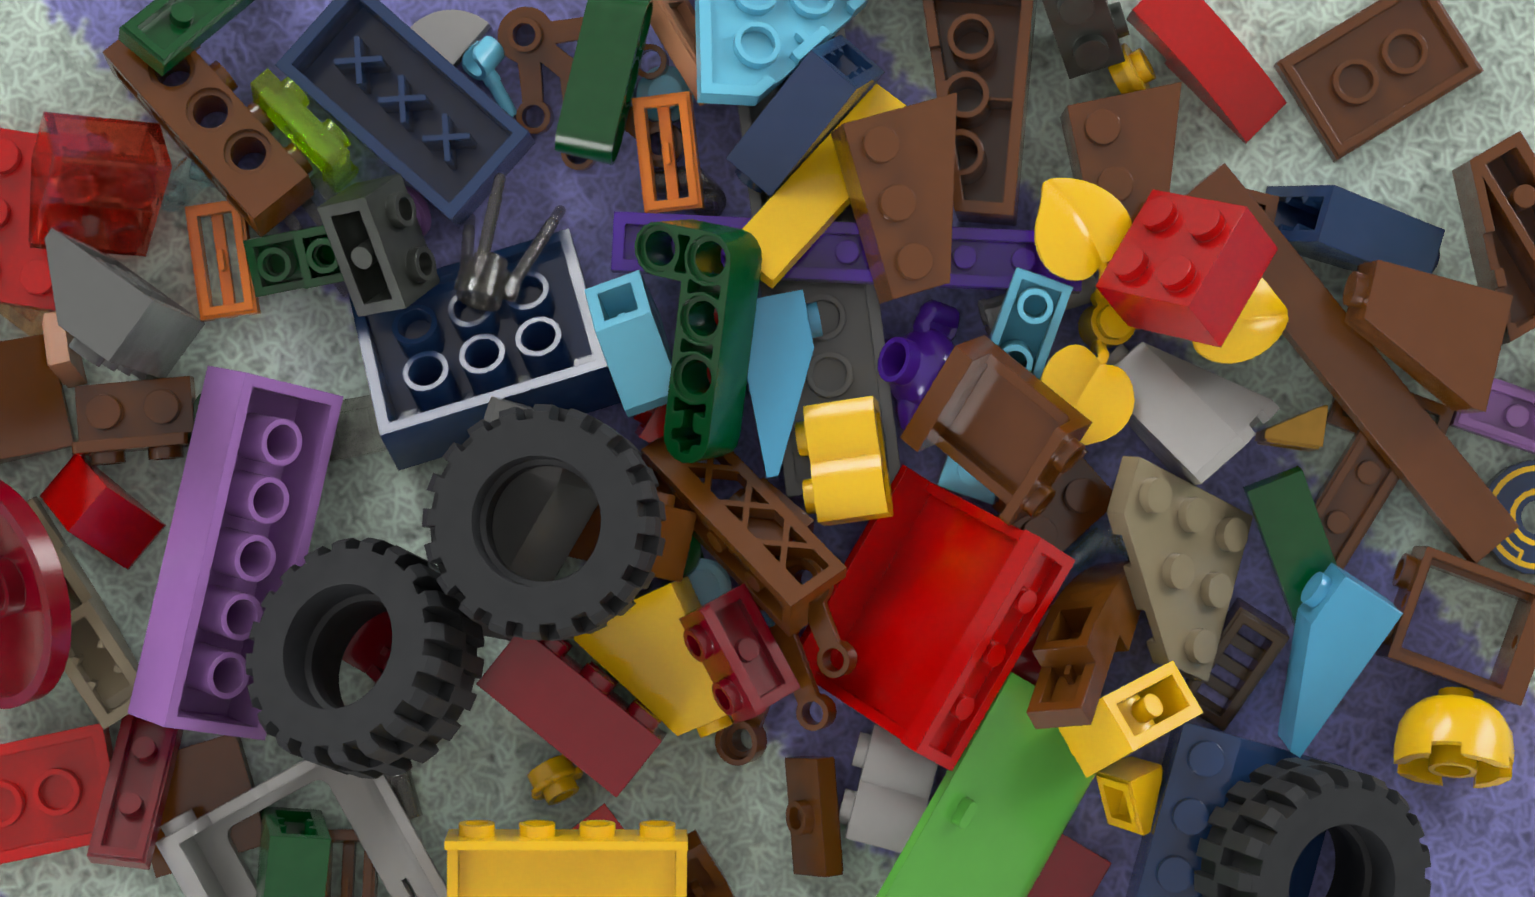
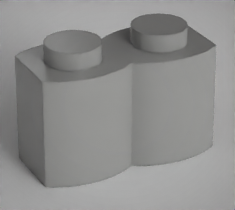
[839,723,938,853]

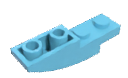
[938,267,1073,505]

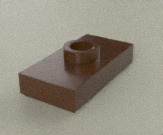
[785,756,844,877]

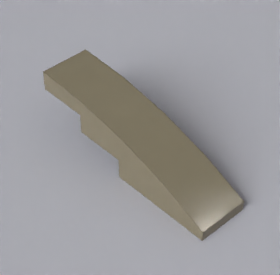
[26,496,139,730]

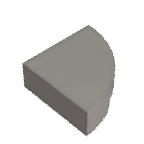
[410,10,491,67]

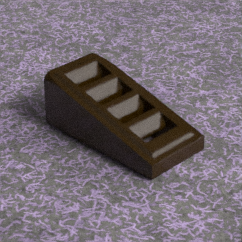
[1185,597,1290,732]

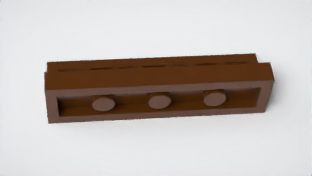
[641,436,847,637]

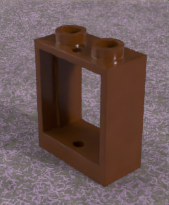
[1375,546,1535,706]

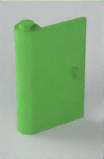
[876,672,1096,897]

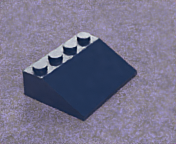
[349,228,621,471]
[1126,722,1344,897]

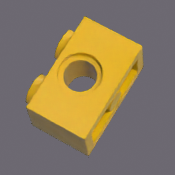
[1058,661,1203,778]

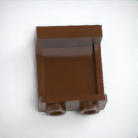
[900,335,1092,526]

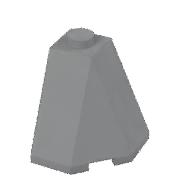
[1106,342,1280,485]

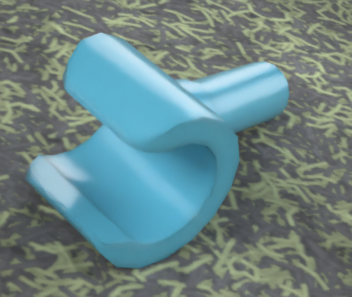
[462,36,517,117]

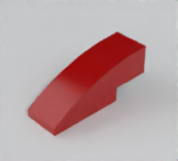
[1126,0,1287,144]

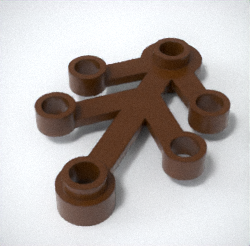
[498,7,684,171]
[715,556,858,766]

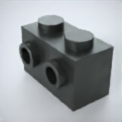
[1042,0,1130,79]
[317,173,440,317]

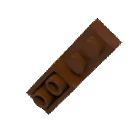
[1026,560,1141,729]

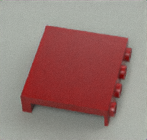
[800,464,1076,771]

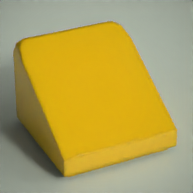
[1096,756,1163,836]

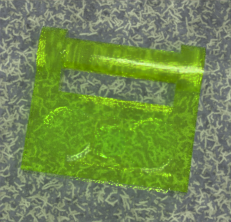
[250,68,360,193]

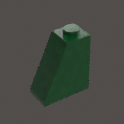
[256,807,331,897]

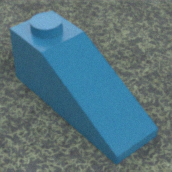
[747,289,823,480]
[1278,562,1403,758]

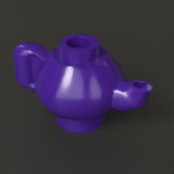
[878,299,960,431]

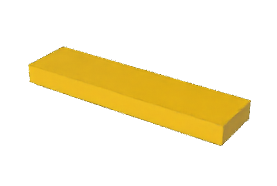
[742,83,906,289]

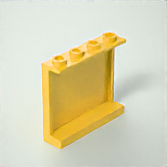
[444,820,688,897]

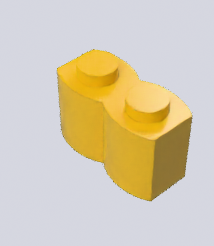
[795,396,893,526]

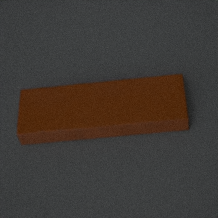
[1314,429,1400,570]

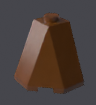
[1343,260,1513,414]

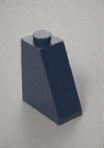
[726,35,885,197]
[1265,185,1445,274]

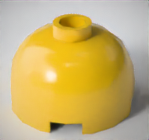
[1393,687,1514,788]

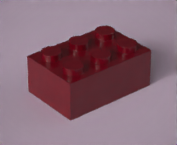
[476,636,667,798]

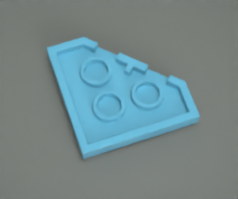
[695,0,869,106]

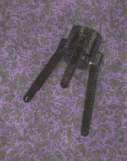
[454,173,566,311]

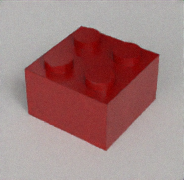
[1095,189,1278,348]

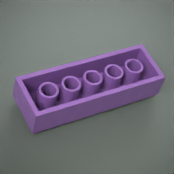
[128,366,344,741]

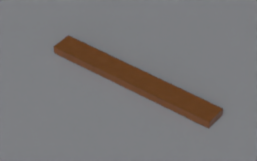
[1185,163,1520,564]

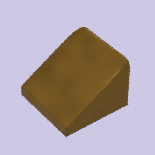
[1255,405,1328,452]

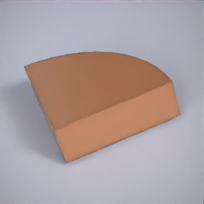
[41,311,88,388]

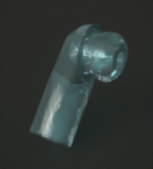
[154,157,216,213]
[1063,519,1129,574]

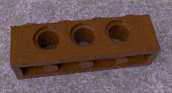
[102,40,315,238]

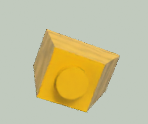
[574,576,732,738]

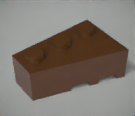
[1060,82,1182,282]
[831,92,957,304]

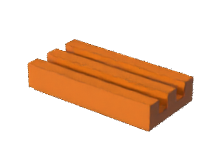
[632,91,705,213]
[185,201,261,322]

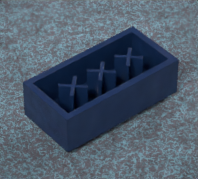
[275,0,535,228]

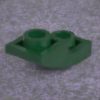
[243,225,344,297]

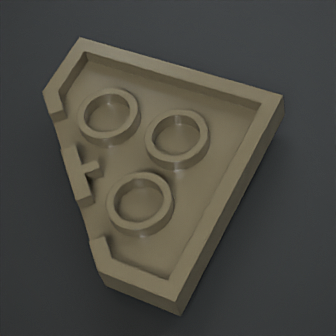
[1107,456,1253,682]

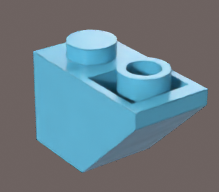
[584,270,672,418]

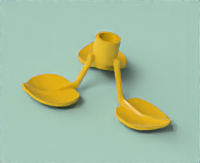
[1034,178,1288,445]

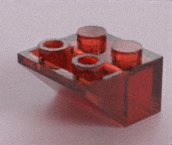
[28,112,172,257]

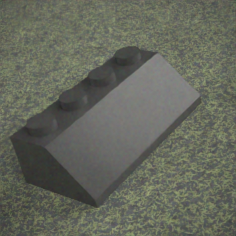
[45,228,205,380]

